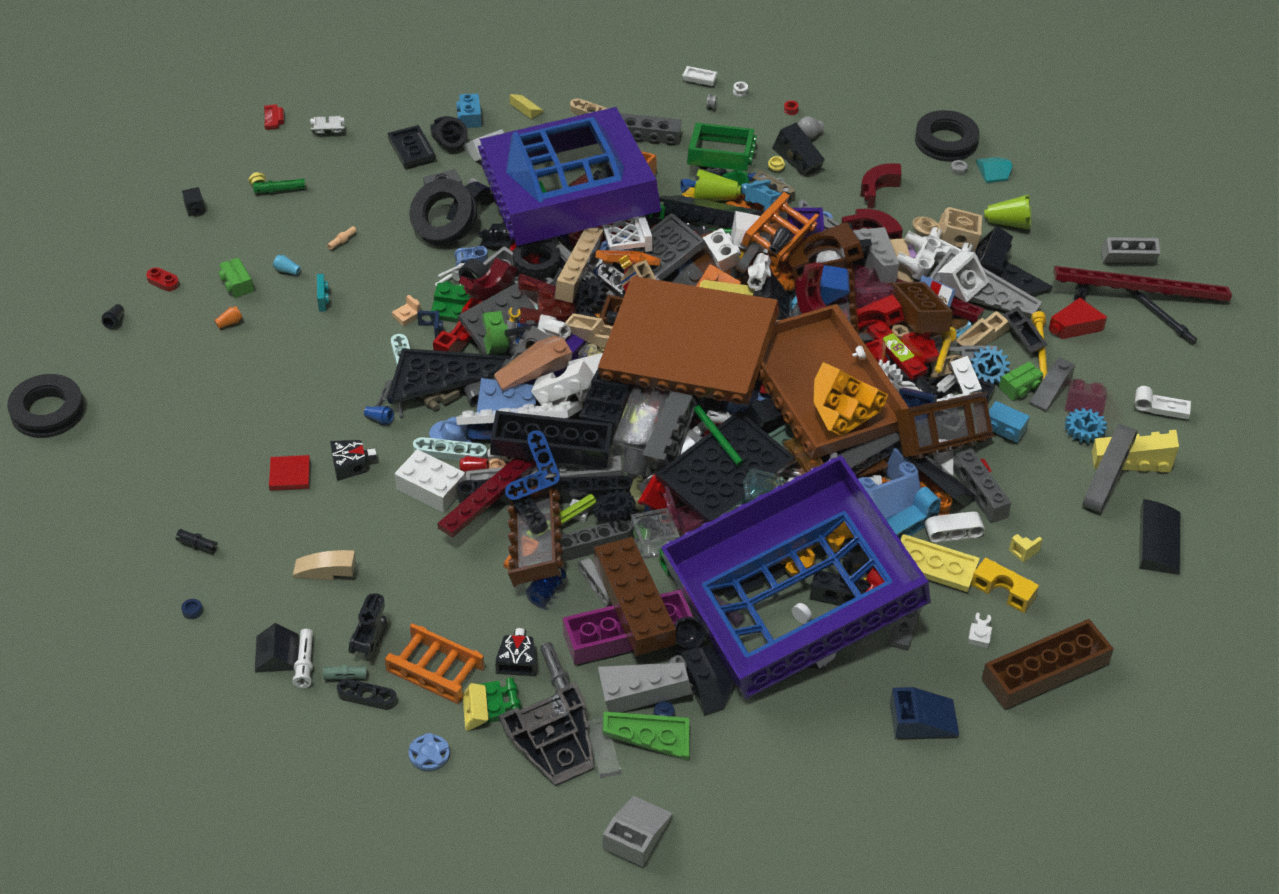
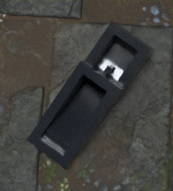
[1003,306,1047,354]

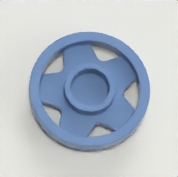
[409,733,450,771]

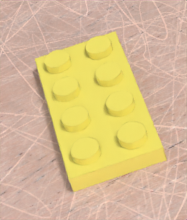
[900,534,980,592]

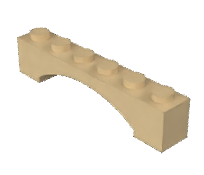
[555,227,604,303]

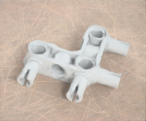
[897,227,973,280]

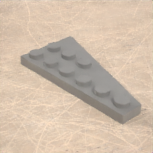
[930,249,1042,318]

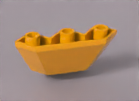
[814,362,888,436]

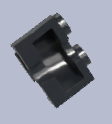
[913,376,955,399]

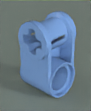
[454,246,488,266]

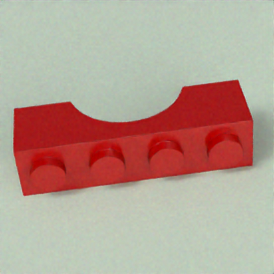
[845,294,904,330]
[433,297,483,352]

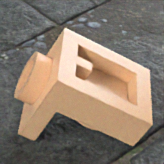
[392,295,421,327]

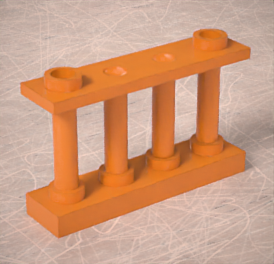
[741,192,819,267]
[385,623,485,704]

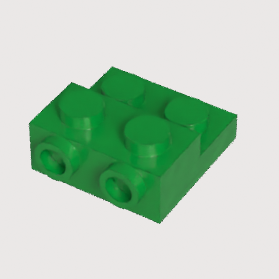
[430,281,472,323]

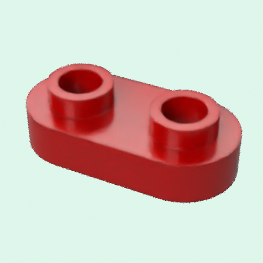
[146,267,179,291]

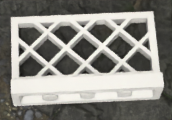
[602,215,652,252]

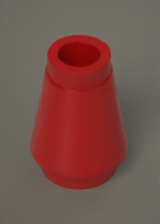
[460,456,490,474]

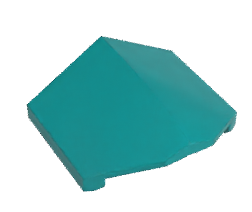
[976,157,1012,183]

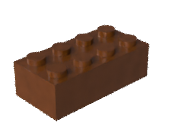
[889,282,953,334]

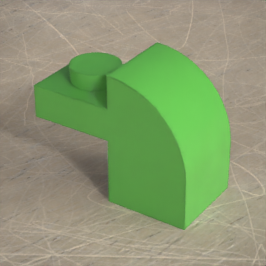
[482,311,509,355]

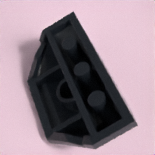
[673,645,735,716]

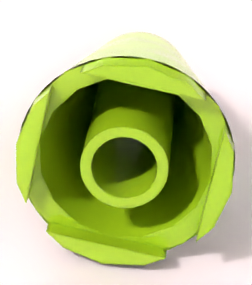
[694,169,741,202]
[984,195,1031,229]

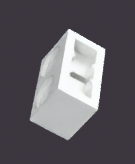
[703,228,741,272]

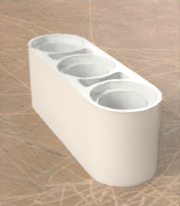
[925,512,985,543]

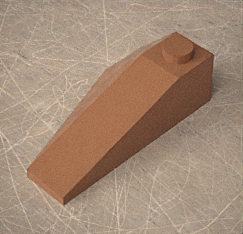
[494,335,572,391]

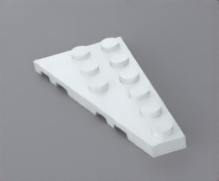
[456,401,583,425]

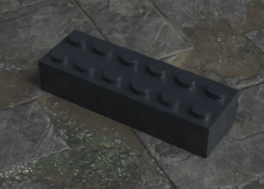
[490,410,612,468]

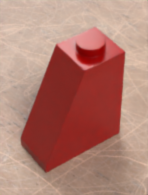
[1048,298,1107,339]

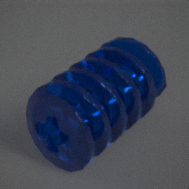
[526,568,566,608]

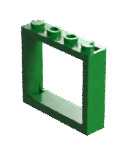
[687,123,757,171]

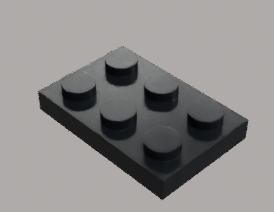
[387,125,436,168]

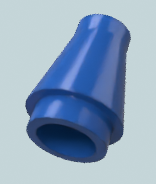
[364,406,394,425]

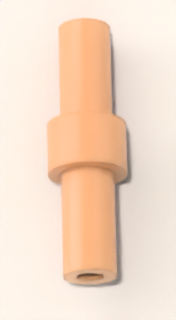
[327,226,357,250]

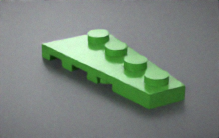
[602,712,689,761]

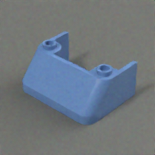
[858,448,921,520]

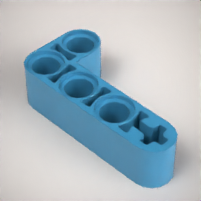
[887,487,941,540]

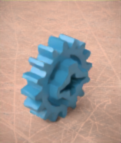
[970,345,1010,384]
[1065,408,1107,444]

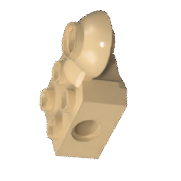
[913,207,982,252]

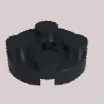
[430,116,461,142]

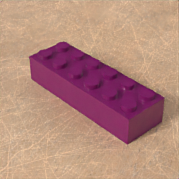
[563,589,693,665]

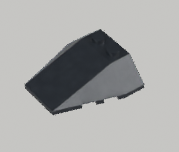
[498,682,594,786]

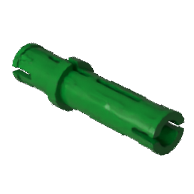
[253,178,306,194]

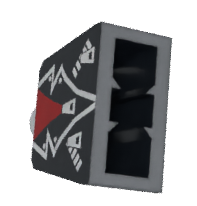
[330,440,377,481]
[495,628,536,677]

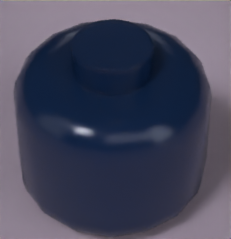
[653,701,675,717]

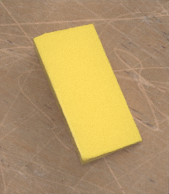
[510,94,543,119]
[463,683,488,731]

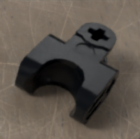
[348,593,387,658]

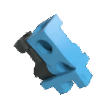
[741,179,792,211]

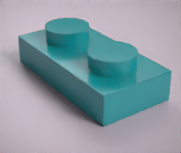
[317,274,329,312]

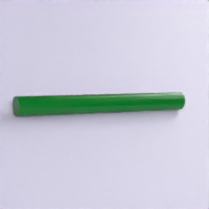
[694,405,743,466]

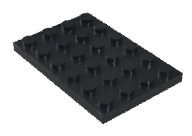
[655,410,795,522]

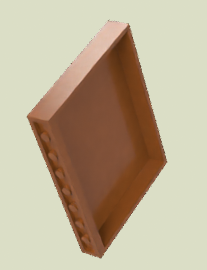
[598,276,779,405]
[757,304,909,460]

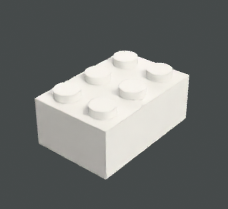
[394,449,466,513]

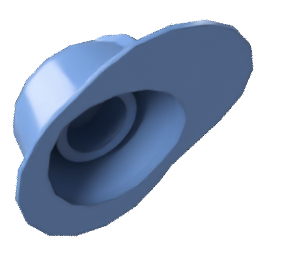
[429,417,474,442]

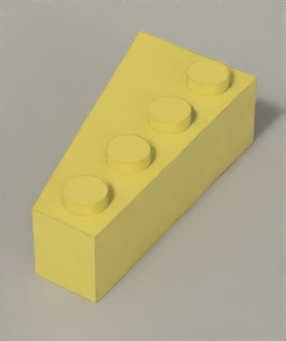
[1092,430,1179,472]

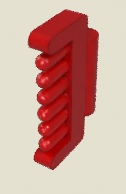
[264,104,284,130]

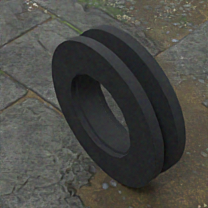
[915,110,979,162]
[409,178,477,246]
[7,374,84,438]

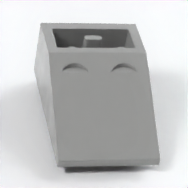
[603,796,673,867]

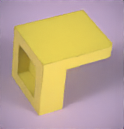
[1009,534,1043,562]

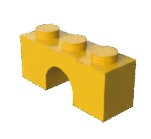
[971,557,1039,613]

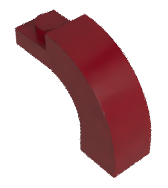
[860,163,902,209]
[841,209,903,240]
[459,258,518,301]
[796,262,827,314]

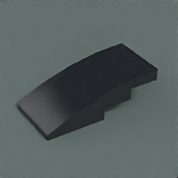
[579,369,634,429]

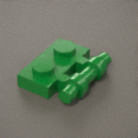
[480,678,522,723]

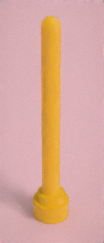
[1031,311,1047,381]
[935,327,957,373]

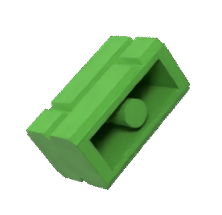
[218,258,254,298]
[999,361,1043,401]

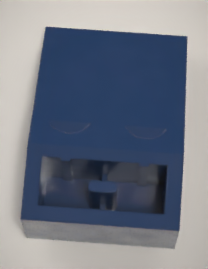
[890,687,959,738]

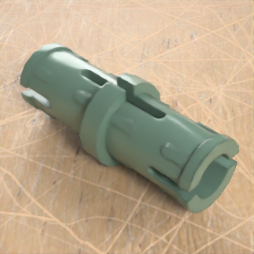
[323,664,366,680]

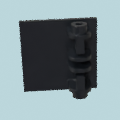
[479,224,514,247]

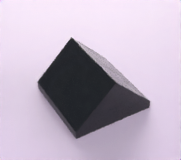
[255,623,299,673]

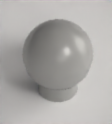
[798,116,824,139]

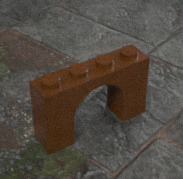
[785,222,864,281]

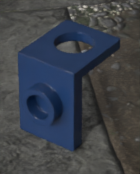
[417,311,443,339]

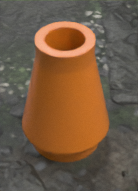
[214,306,243,329]

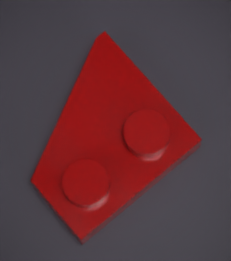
[901,332,939,364]
[638,475,679,516]

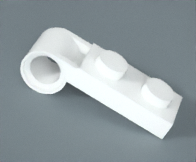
[1135,386,1191,419]

